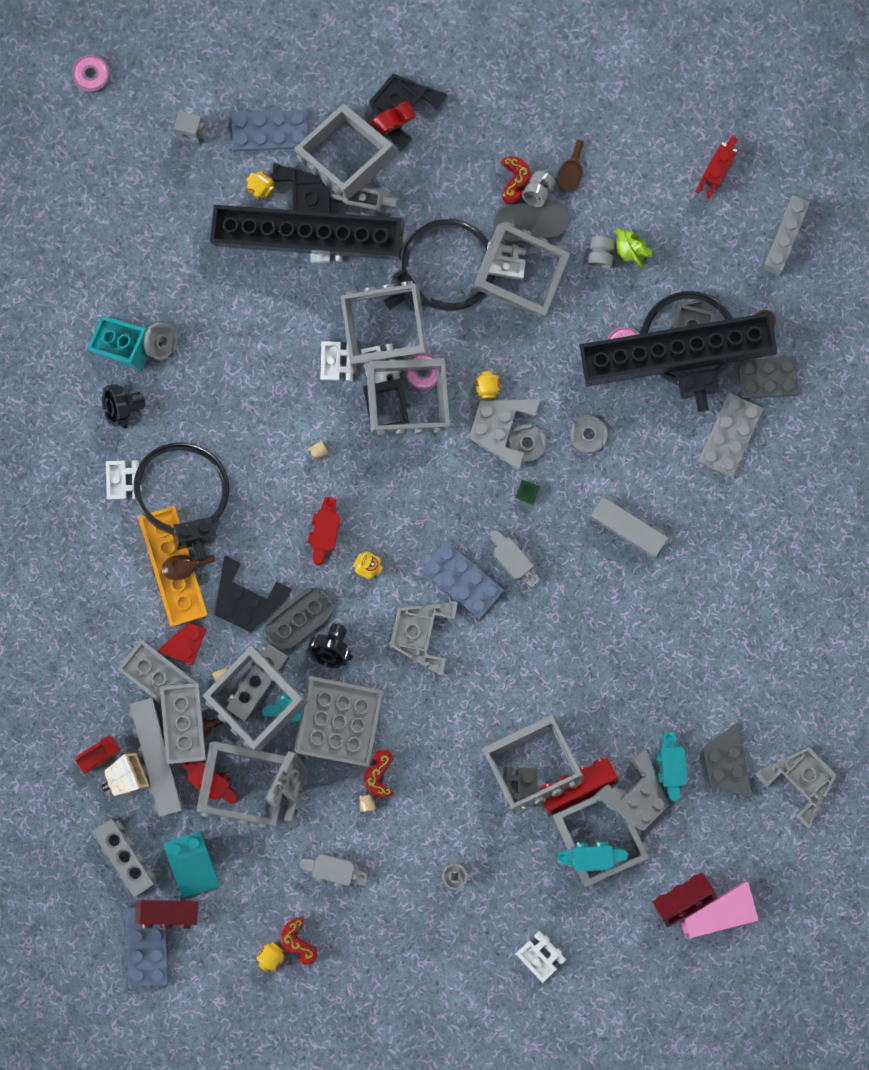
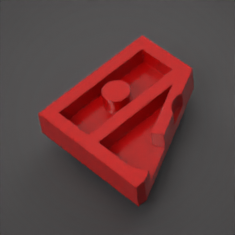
[158,622,207,665]

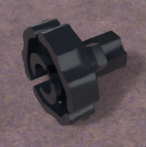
[102,384,145,429]
[308,623,353,669]

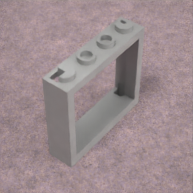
[294,103,397,200]
[472,222,570,318]
[341,281,428,365]
[366,358,450,436]
[202,646,308,752]
[482,715,584,814]
[196,741,286,829]
[552,786,650,887]

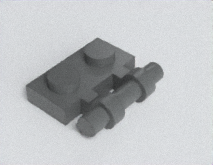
[502,767,538,807]

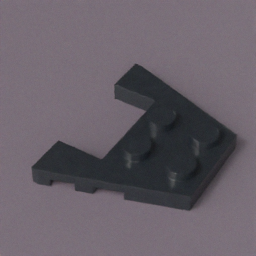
[369,74,448,152]
[273,163,331,213]
[215,556,292,632]

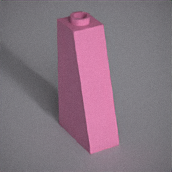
[681,881,759,938]

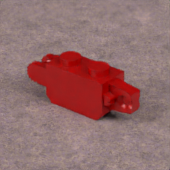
[695,136,738,199]
[308,497,341,565]
[181,761,239,804]

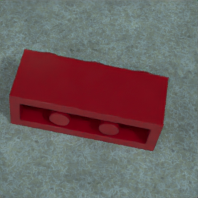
[652,872,717,928]
[135,900,198,929]

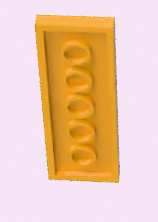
[138,506,208,627]

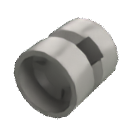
[522,171,555,207]
[588,236,615,269]
[442,863,467,890]

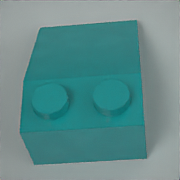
[87,316,149,371]
[163,831,220,898]

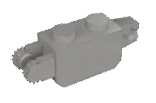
[330,185,398,210]
[489,530,540,588]
[299,854,368,888]

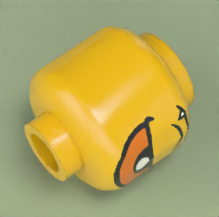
[246,171,275,199]
[475,371,501,400]
[353,551,383,579]
[256,942,285,972]

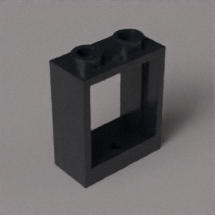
[363,379,410,434]

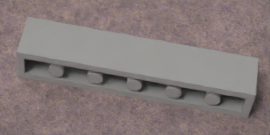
[128,698,183,817]

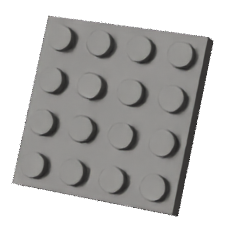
[294,676,383,767]

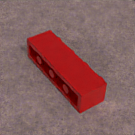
[538,757,619,817]

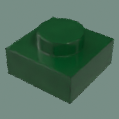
[515,480,540,505]

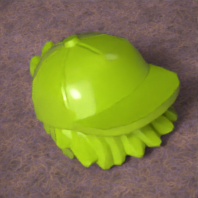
[613,228,653,270]

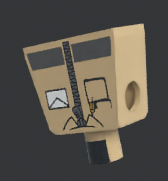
[102,753,150,796]

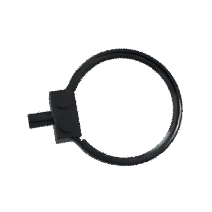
[384,219,495,312]
[641,291,733,412]
[134,442,230,562]

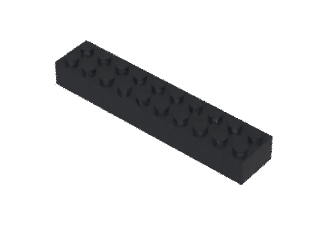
[210,205,405,260]
[579,312,777,387]

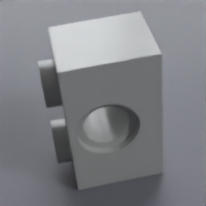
[174,111,207,144]

